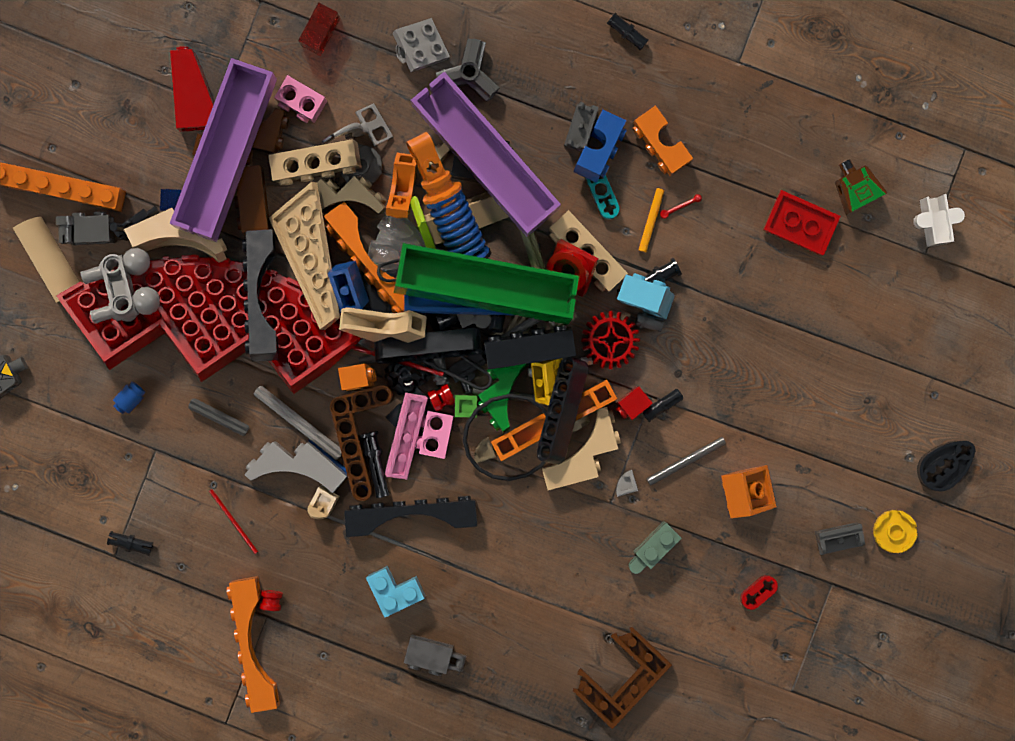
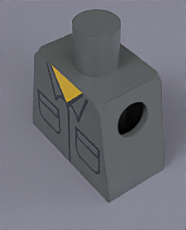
[0,355,28,399]

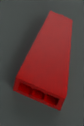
[170,46,215,132]

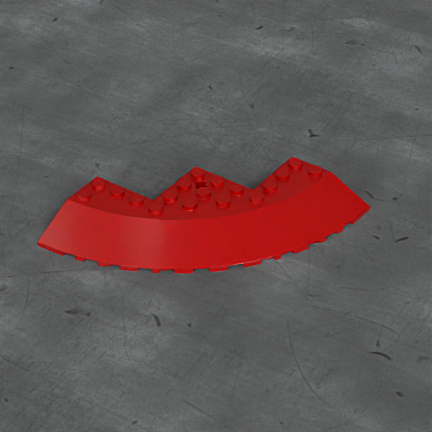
[56,255,362,394]

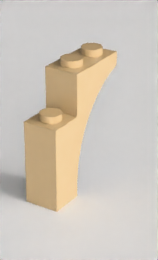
[124,208,227,263]
[542,407,621,490]

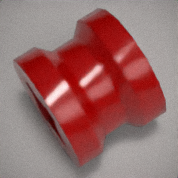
[259,590,283,611]

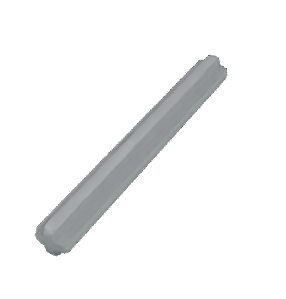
[254,386,342,459]

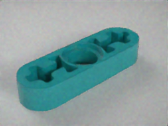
[585,175,619,220]

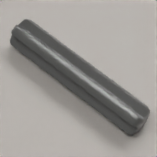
[188,399,249,436]

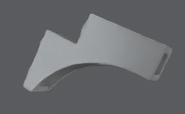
[245,441,348,493]

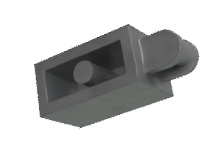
[404,634,467,676]

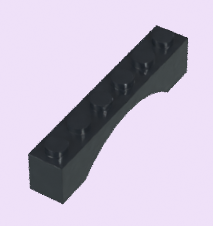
[242,229,279,362]
[344,495,478,537]

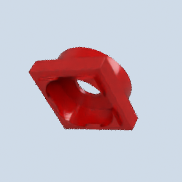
[546,239,599,297]

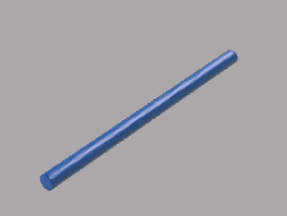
[308,439,368,491]

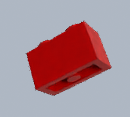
[616,386,653,420]

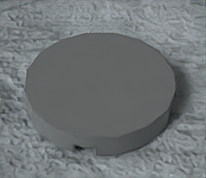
[340,144,383,185]

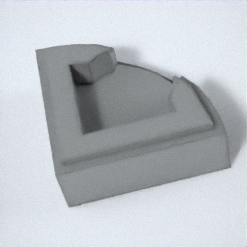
[616,470,638,497]

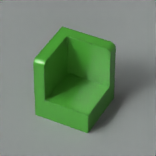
[455,395,478,418]

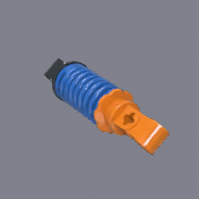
[406,132,492,259]

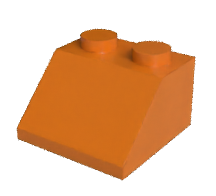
[721,465,776,518]

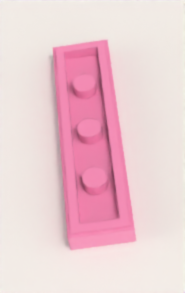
[385,393,428,480]

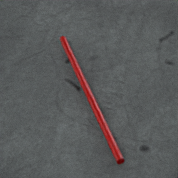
[351,346,444,377]

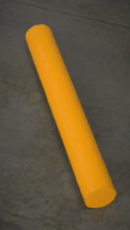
[638,188,665,253]

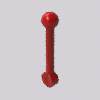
[660,194,702,219]

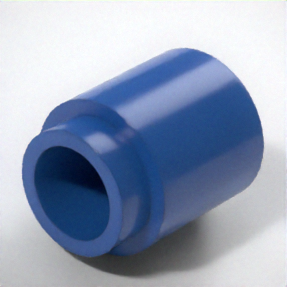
[113,381,146,414]

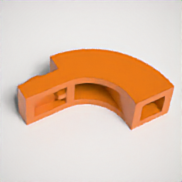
[386,153,417,218]

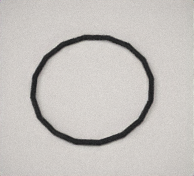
[463,394,547,481]

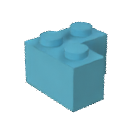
[617,273,675,319]
[366,566,426,617]

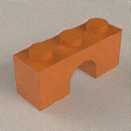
[632,105,693,176]
[338,364,377,391]

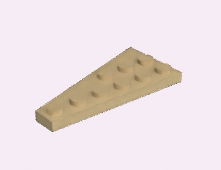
[269,182,340,330]

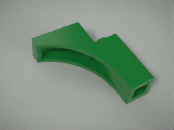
[477,363,530,433]

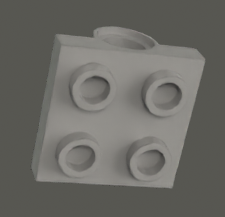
[392,18,450,72]

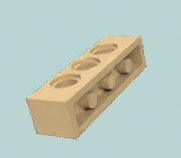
[268,139,362,186]
[549,210,628,293]

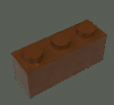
[234,165,271,235]

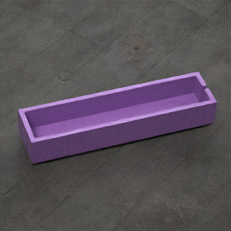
[170,58,277,242]
[411,72,561,237]

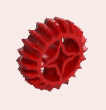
[581,311,640,370]

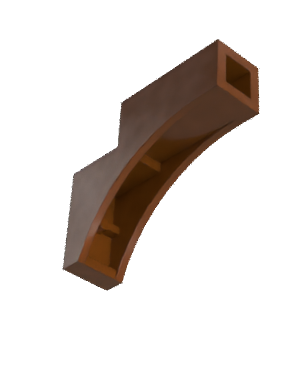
[192,108,289,167]

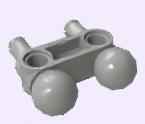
[81,248,160,324]

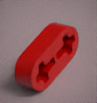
[740,575,778,610]

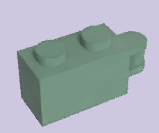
[629,521,682,574]

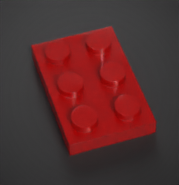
[763,190,841,256]

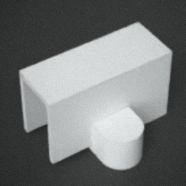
[913,194,965,247]

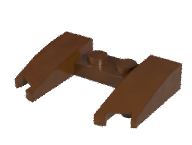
[573,627,672,729]

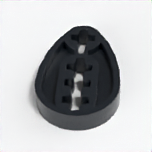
[917,440,976,491]

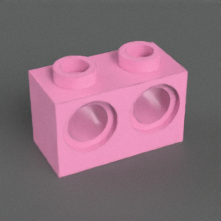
[274,75,327,123]
[416,411,454,459]

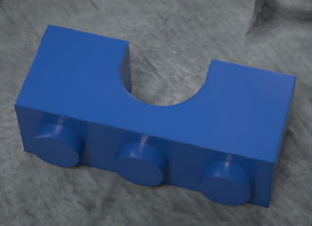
[573,110,627,183]

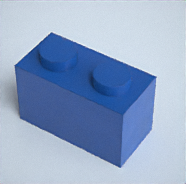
[328,260,369,312]

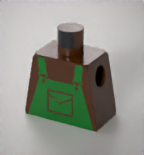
[835,159,887,215]

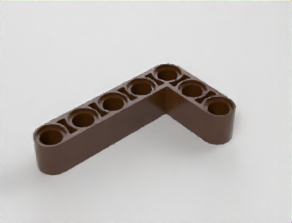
[330,386,393,501]

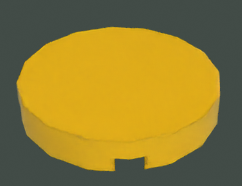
[873,510,918,553]

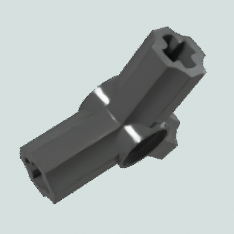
[436,39,500,102]

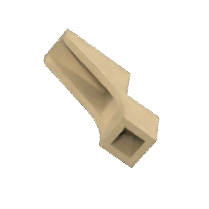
[339,307,427,343]

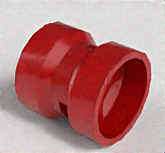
[428,384,455,412]

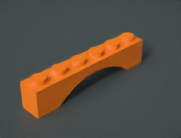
[0,162,126,212]
[323,202,404,313]
[491,380,617,461]
[227,576,280,713]

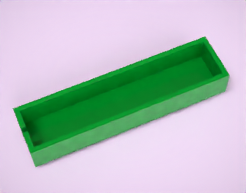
[394,243,579,325]

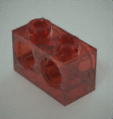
[298,2,341,56]

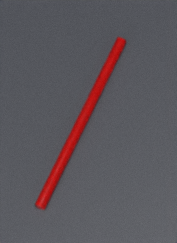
[209,489,258,554]

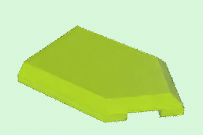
[410,196,436,249]

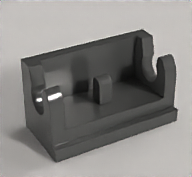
[564,102,599,151]
[814,522,865,555]

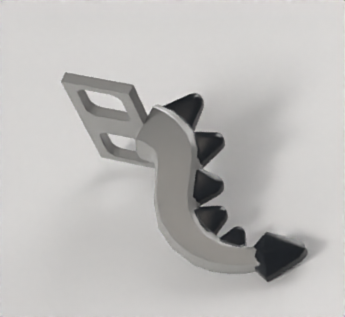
[322,103,393,146]

